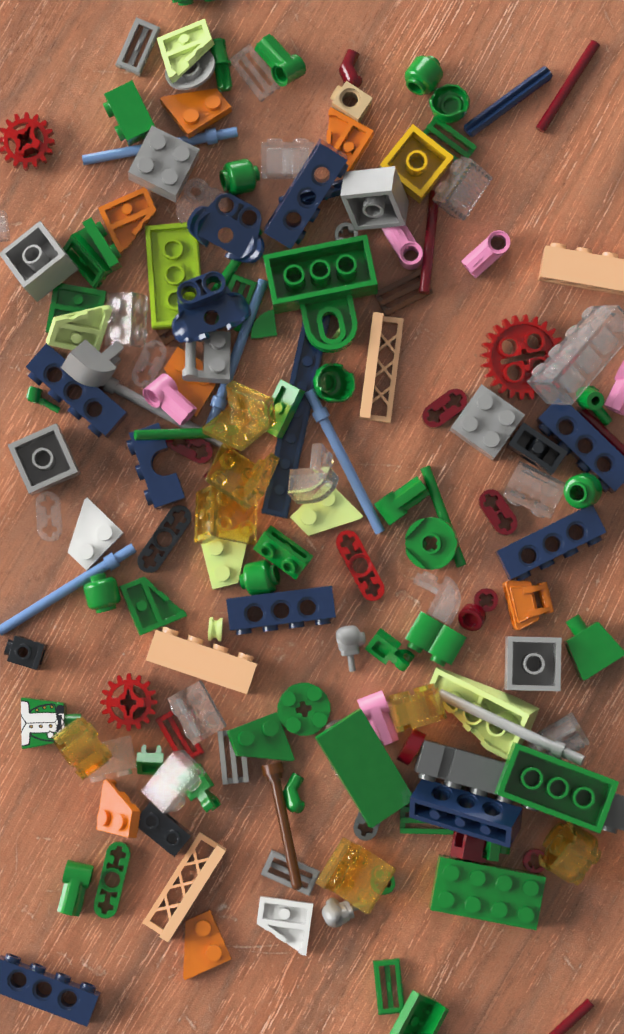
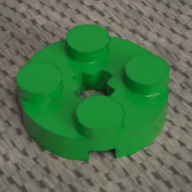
[405,517,459,570]
[277,683,330,736]

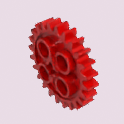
[480,314,566,401]

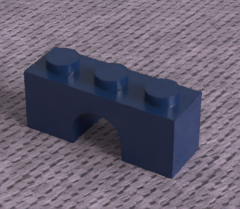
[126,423,186,510]

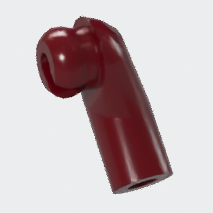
[339,49,362,88]

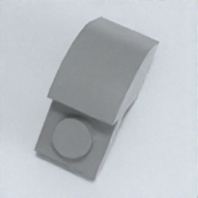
[61,339,124,387]

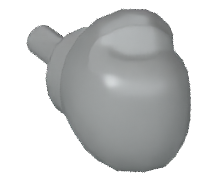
[336,625,366,672]
[321,897,368,928]

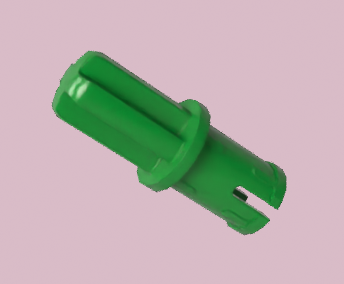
[210,38,232,92]

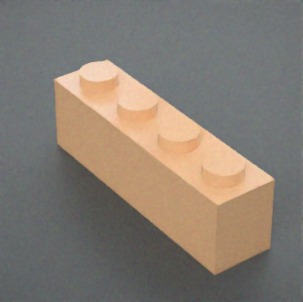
[538,243,624,296]
[146,627,258,694]

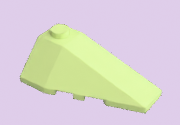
[427,667,540,760]

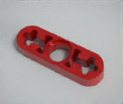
[336,530,385,601]

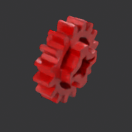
[0,112,56,171]
[100,673,158,731]

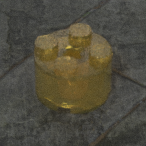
[387,683,447,733]
[51,717,113,781]
[539,821,601,885]

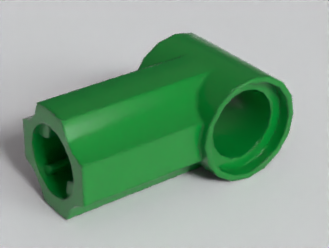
[254,34,306,87]
[374,476,430,526]
[57,860,94,917]

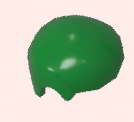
[429,84,470,124]
[313,363,356,403]

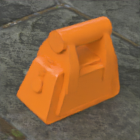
[502,580,554,631]

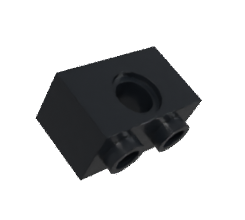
[506,422,568,476]
[138,800,193,857]

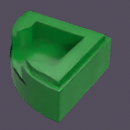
[251,310,277,340]

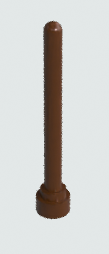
[261,762,302,890]

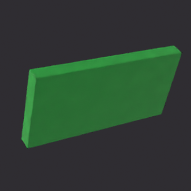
[315,709,412,828]

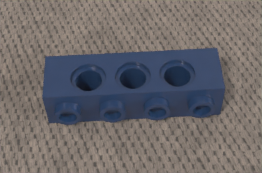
[264,139,349,249]
[26,343,128,438]
[536,395,624,493]
[495,505,606,581]
[226,586,336,635]
[409,779,523,848]
[0,953,101,1027]

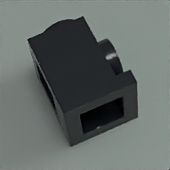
[4,636,47,670]

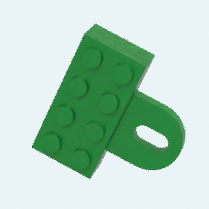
[263,234,378,353]

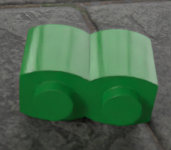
[405,611,467,667]

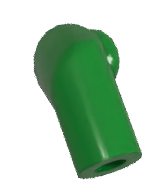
[283,772,305,814]

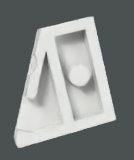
[68,498,124,571]
[257,896,313,956]

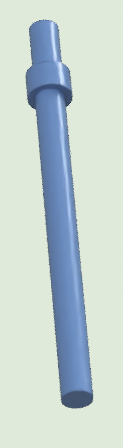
[82,127,238,165]
[205,279,268,428]
[305,388,385,534]
[0,543,137,636]

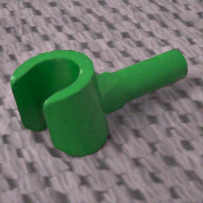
[26,386,60,414]

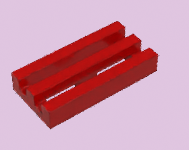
[155,706,205,766]

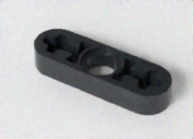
[137,505,192,573]

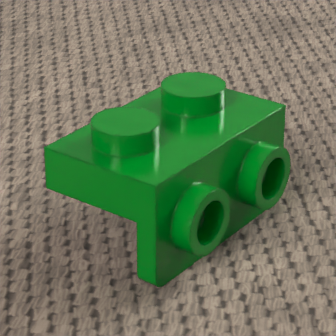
[78,217,122,276]
[253,525,313,580]
[390,990,449,1034]

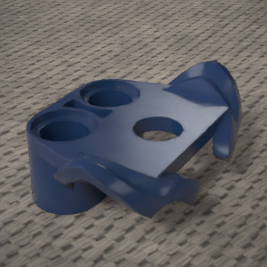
[187,192,265,263]
[172,271,251,343]

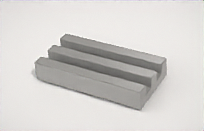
[115,17,161,77]
[217,730,249,785]
[261,849,320,896]

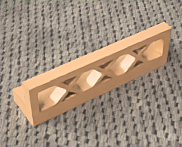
[359,312,404,423]
[143,832,226,942]

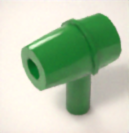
[575,385,612,426]

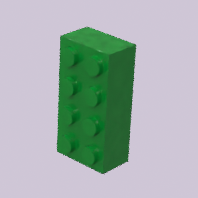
[494,742,619,833]
[429,854,546,930]

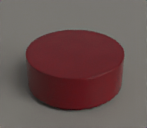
[458,603,486,631]

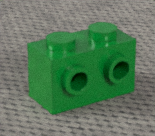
[103,80,155,146]

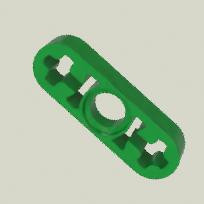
[94,841,131,919]

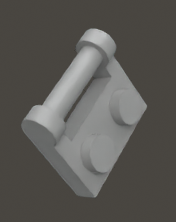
[182,331,231,384]

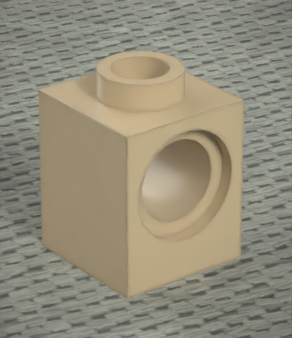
[330,81,373,123]

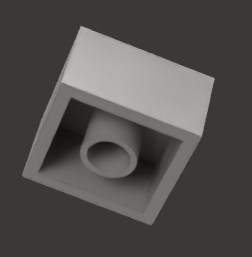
[128,126,200,203]
[340,166,409,231]
[0,221,78,302]
[449,384,525,460]
[8,423,81,496]
[504,636,562,691]

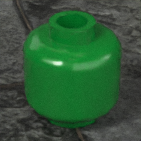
[404,55,443,95]
[219,159,260,195]
[564,473,602,509]
[239,559,280,595]
[83,573,121,613]

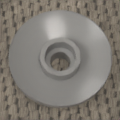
[165,51,215,90]

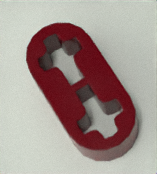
[422,389,467,429]
[166,427,213,464]
[478,489,517,536]
[396,728,426,766]

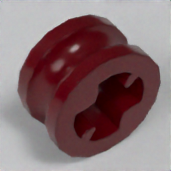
[474,588,498,612]
[522,848,547,873]

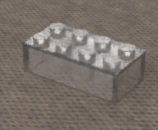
[527,305,624,405]

